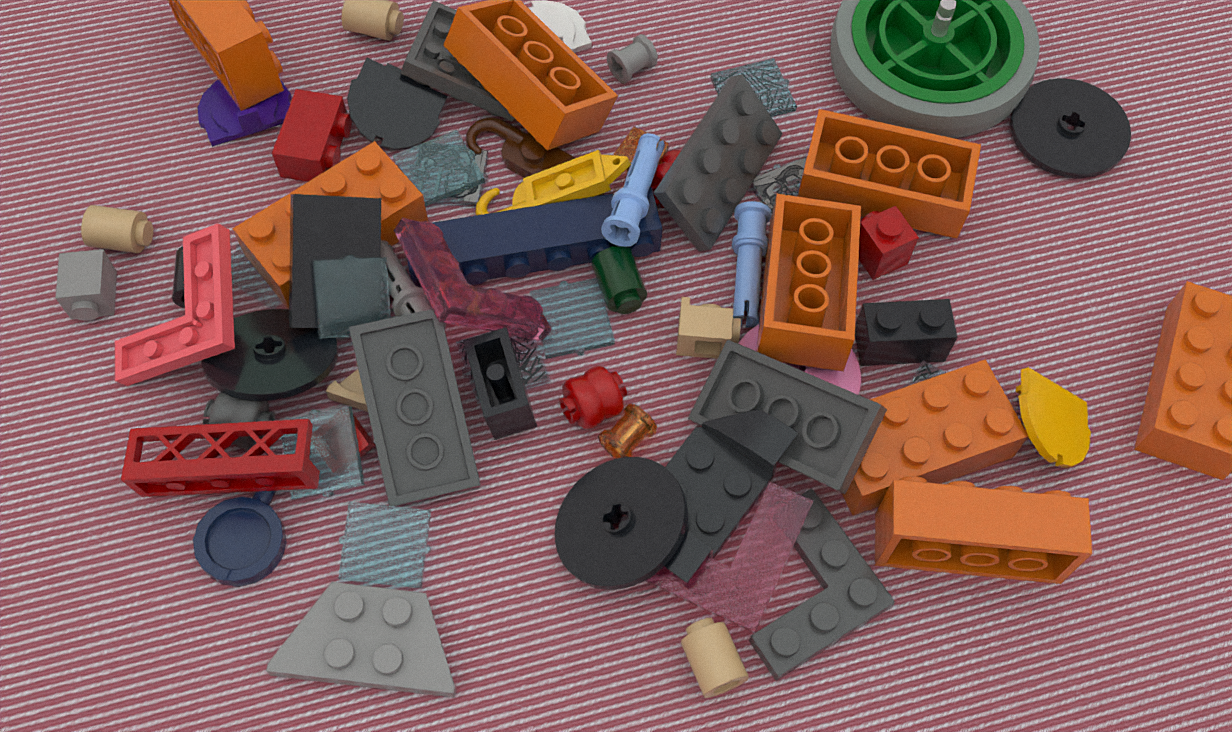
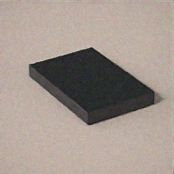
[289,194,382,328]

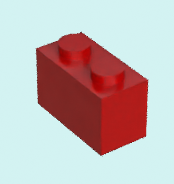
[272,89,352,182]

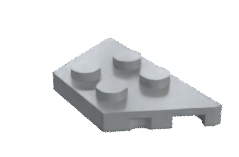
[266,582,456,698]

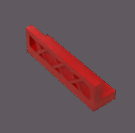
[121,419,320,497]

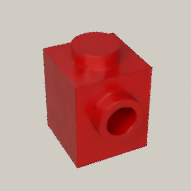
[858,206,919,280]

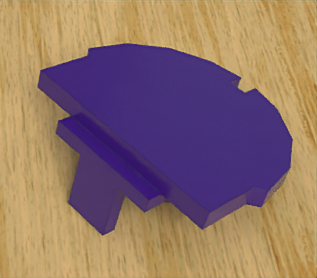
[197,80,292,147]

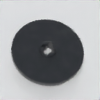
[1010,78,1131,178]
[201,309,338,401]
[555,457,688,590]

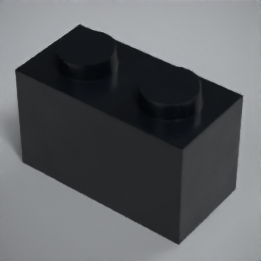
[855,299,958,366]
[463,327,538,440]

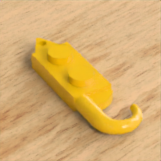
[475,150,631,215]

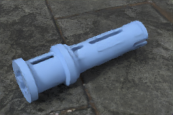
[601,133,665,247]
[732,201,771,328]

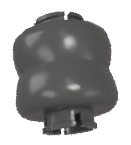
[203,392,275,450]

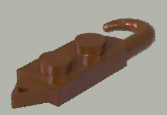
[466,118,605,196]

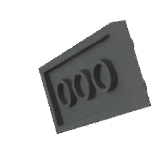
[654,74,783,251]
[349,307,481,507]
[688,339,887,494]

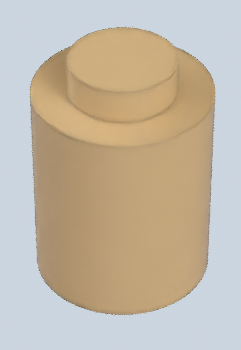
[341,0,404,41]
[81,205,153,253]
[681,618,749,698]

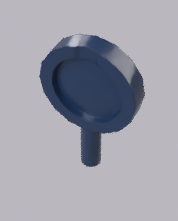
[193,491,287,587]

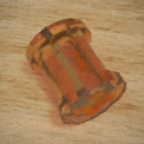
[598,404,657,459]

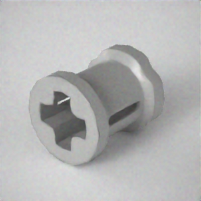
[607,34,658,84]

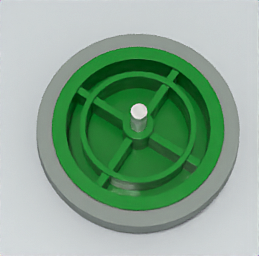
[830,0,1040,138]

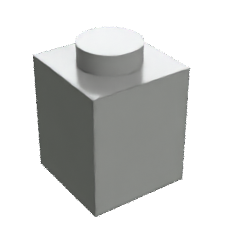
[55,249,117,321]

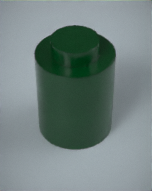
[591,246,647,314]

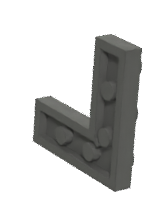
[401,0,514,121]
[749,488,895,681]

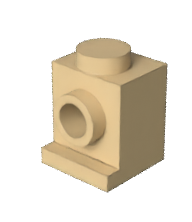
[676,297,741,359]

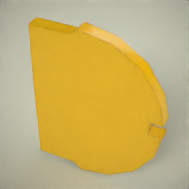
[1016,367,1091,468]

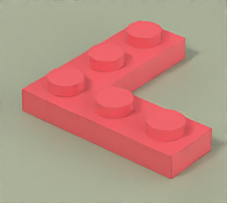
[115,223,235,386]

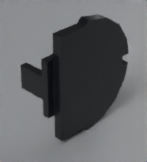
[347,57,448,151]

